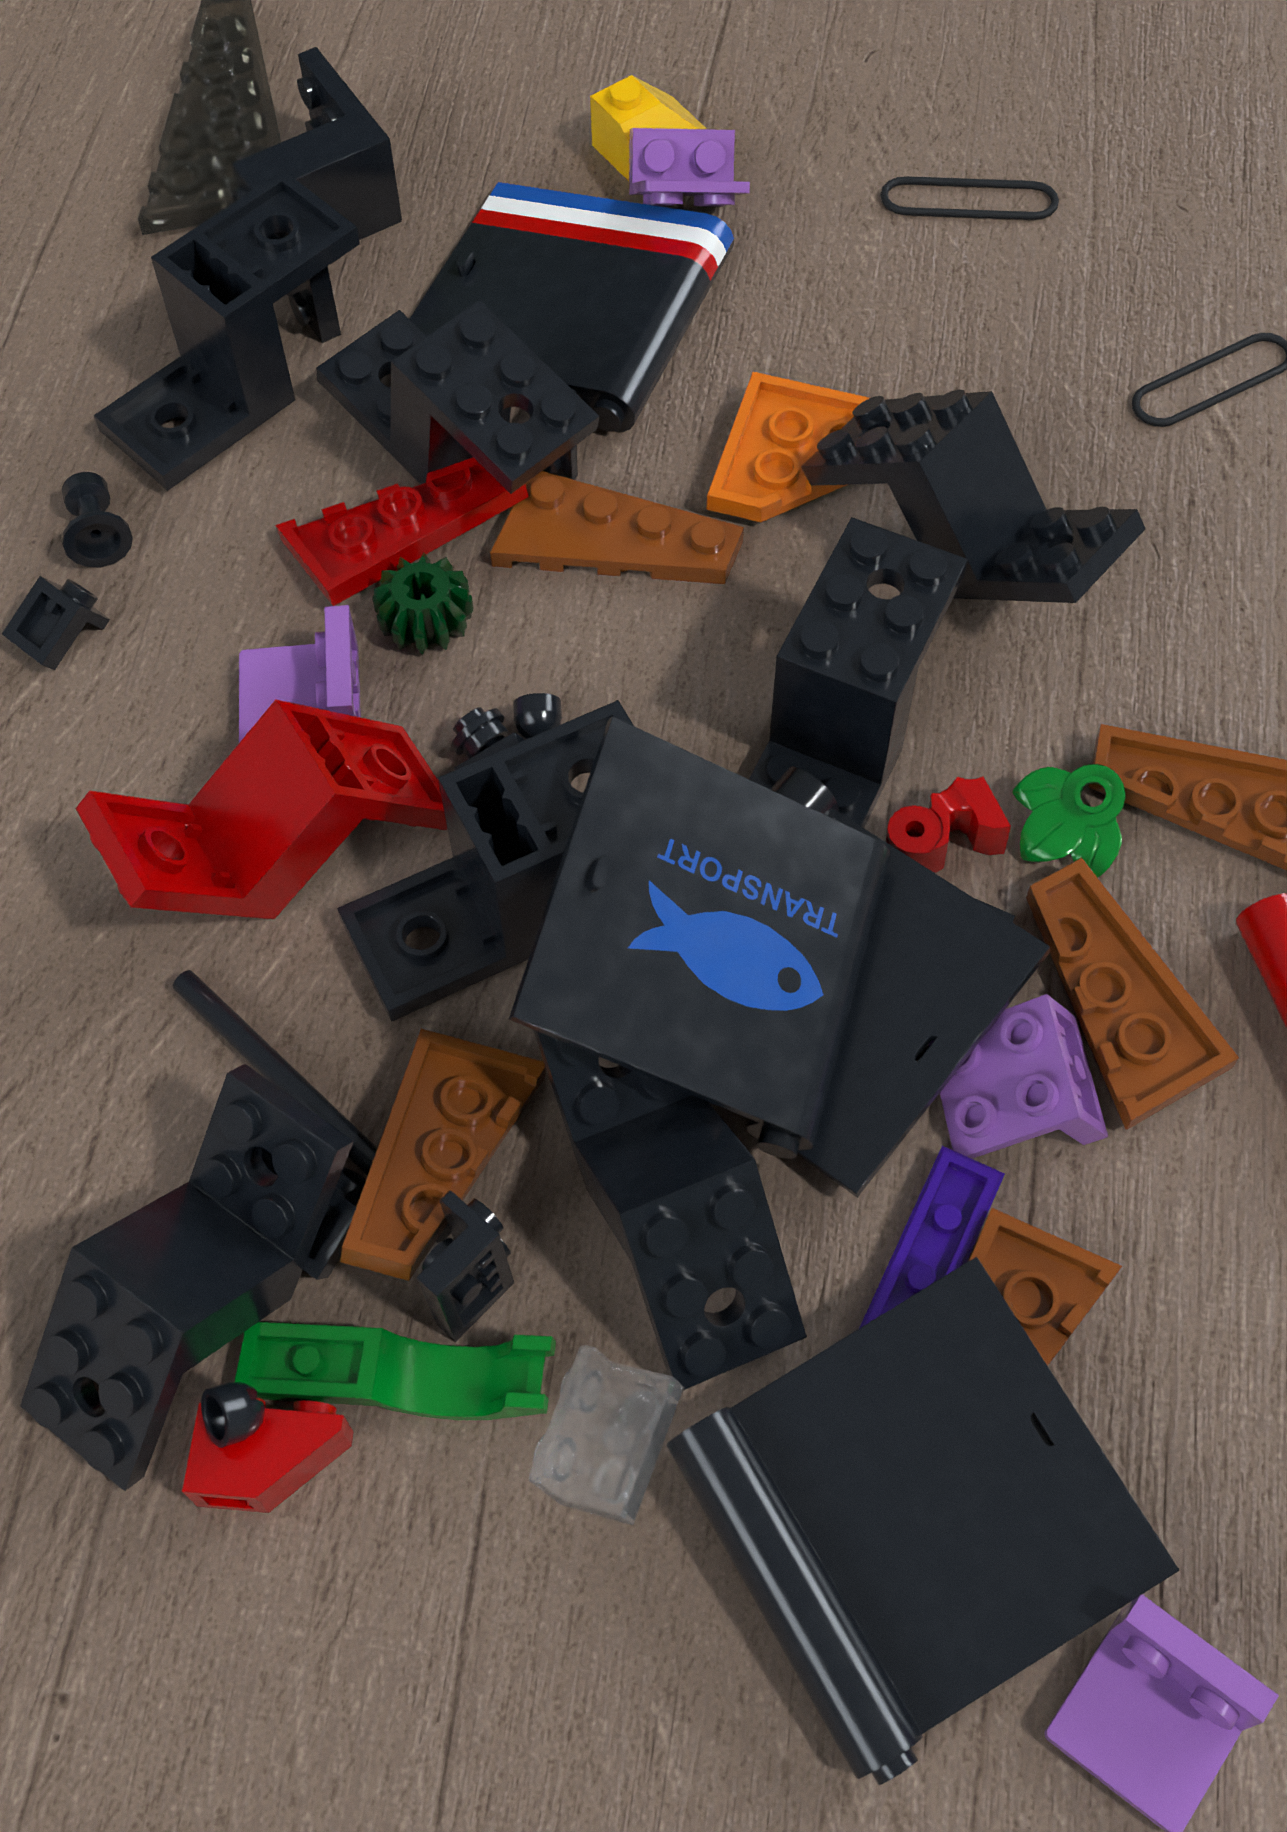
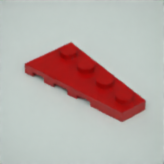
[275,457,529,606]

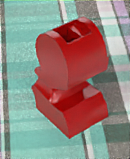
[886,776,1011,873]

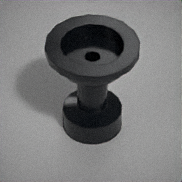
[62,472,133,568]

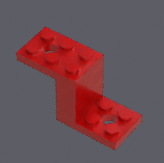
[75,699,447,919]

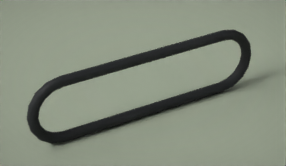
[880,176,1059,220]
[1132,333,1287,427]

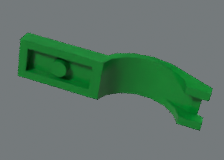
[235,1322,556,1420]

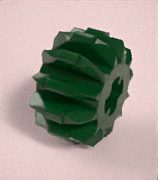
[372,552,474,655]

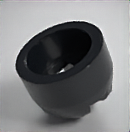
[513,693,562,739]
[201,1382,265,1448]

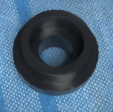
[451,707,509,759]

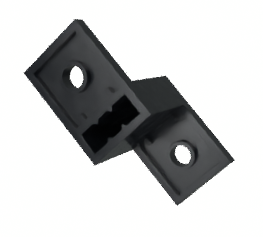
[231,47,402,343]
[94,170,360,491]
[316,299,599,494]
[801,389,1146,603]
[749,517,968,828]
[337,700,634,1022]
[533,1030,807,1392]
[20,1064,354,1491]

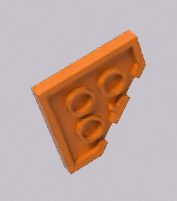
[707,372,869,522]

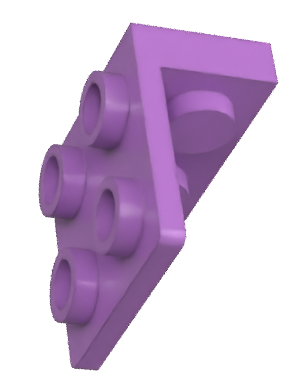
[629,128,750,207]
[239,605,361,743]
[928,994,1108,1159]
[1044,1594,1279,1832]

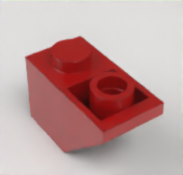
[182,1398,354,1513]

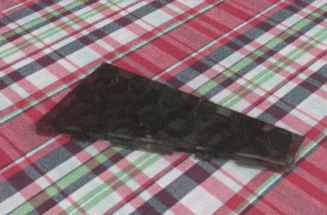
[138,0,281,235]

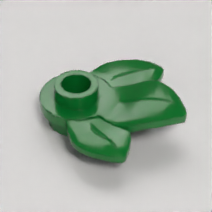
[1012,764,1126,878]

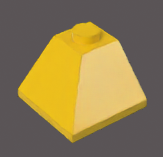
[590,75,707,181]

